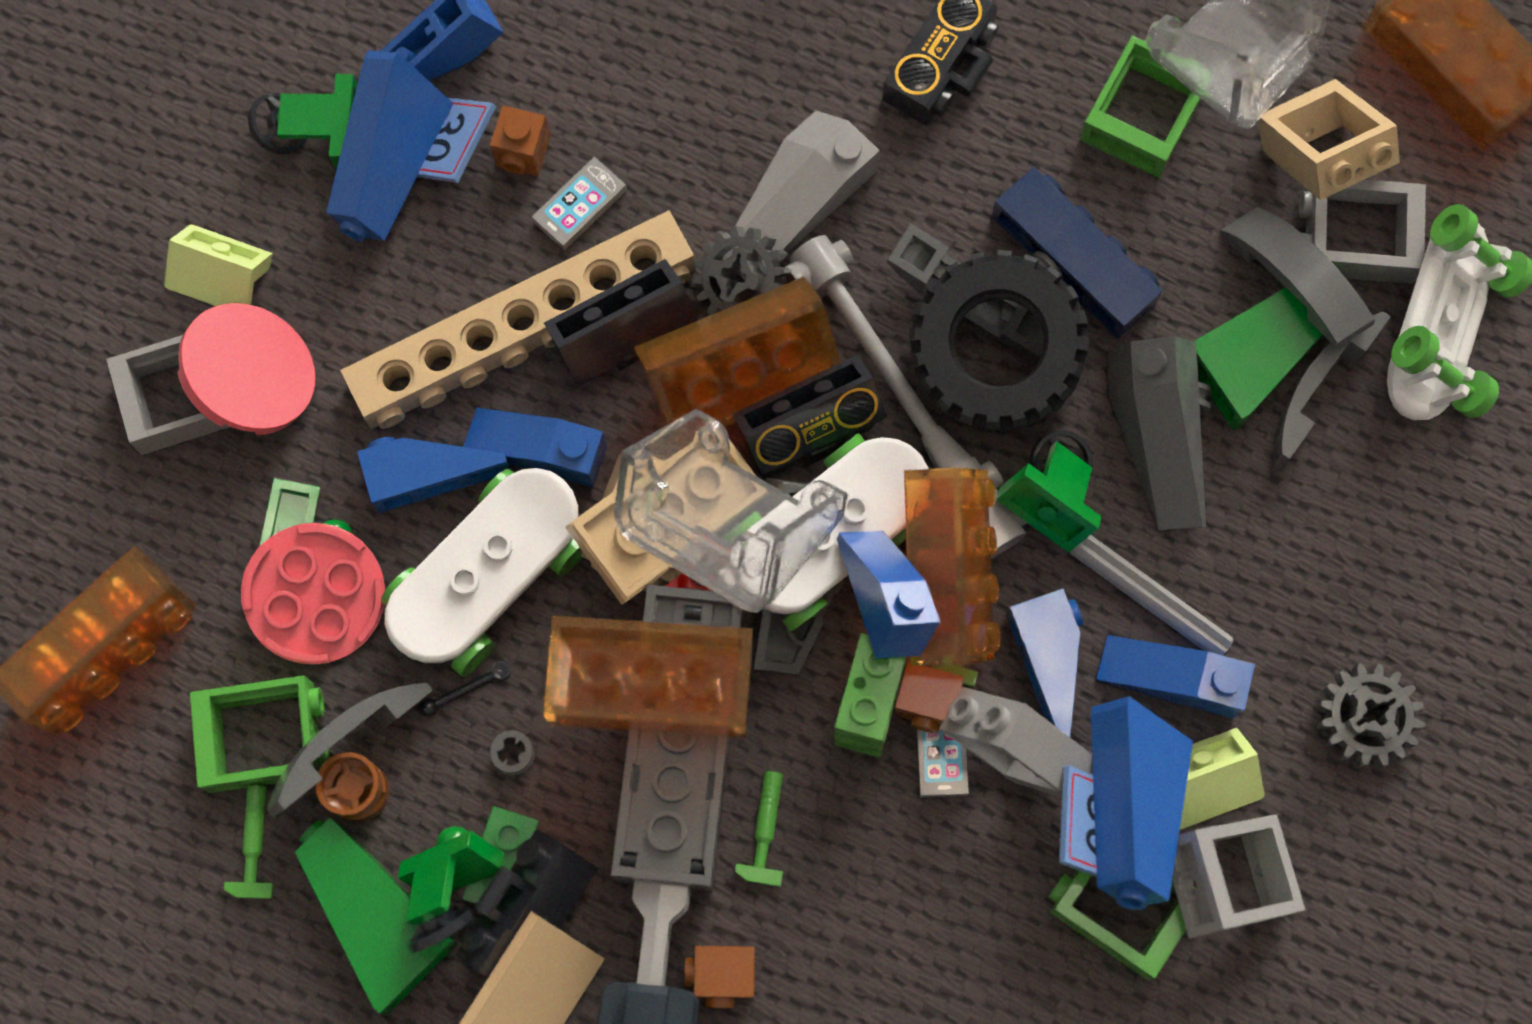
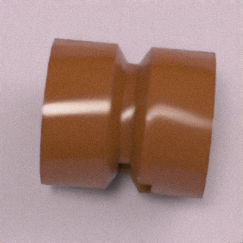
[316,752,390,823]

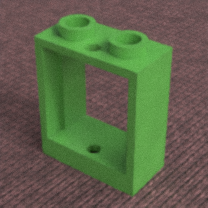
[1080,35,1213,178]
[835,633,907,758]
[190,675,329,793]
[1049,870,1197,980]

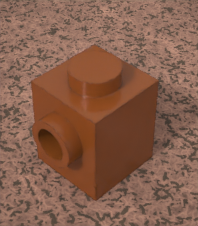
[490,105,551,176]
[894,662,964,734]
[685,946,755,1008]

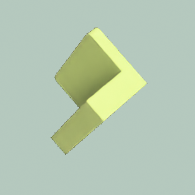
[164,224,272,306]
[1180,728,1265,830]

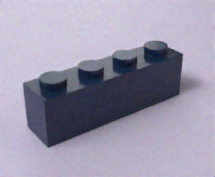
[991,167,1163,339]

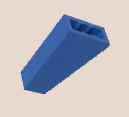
[326,50,454,242]
[1091,696,1193,910]

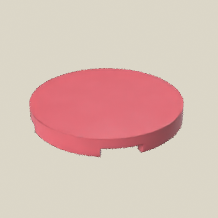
[177,303,315,435]
[241,523,385,664]

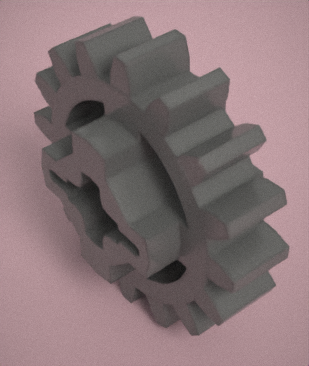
[692,226,792,325]
[1316,663,1425,769]

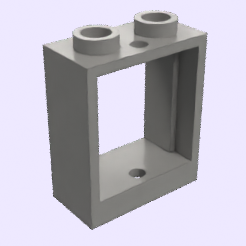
[1299,179,1426,284]
[106,335,230,455]
[940,687,1093,798]
[1172,814,1305,939]

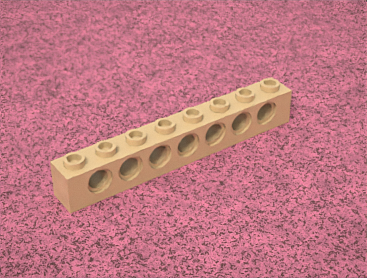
[340,210,696,429]

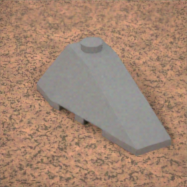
[722,111,880,281]

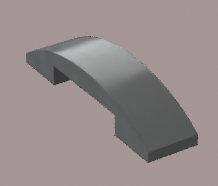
[1221,207,1375,348]
[886,223,1043,360]
[1273,312,1391,470]
[267,683,433,817]

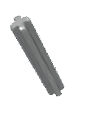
[1070,535,1233,656]

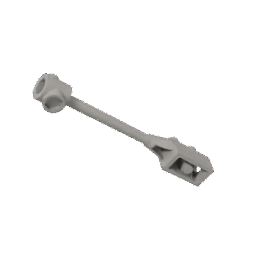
[785,235,1027,567]

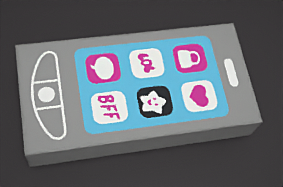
[532,157,627,251]
[916,729,969,798]

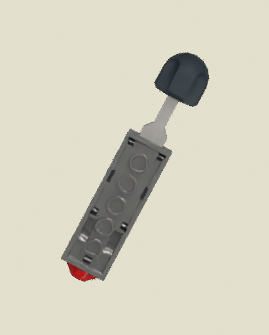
[596,570,745,1024]

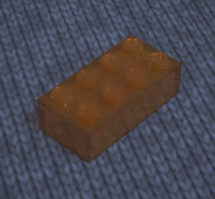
[1363,0,1532,152]
[634,277,841,447]
[904,467,1000,666]
[0,546,197,735]
[543,616,753,738]

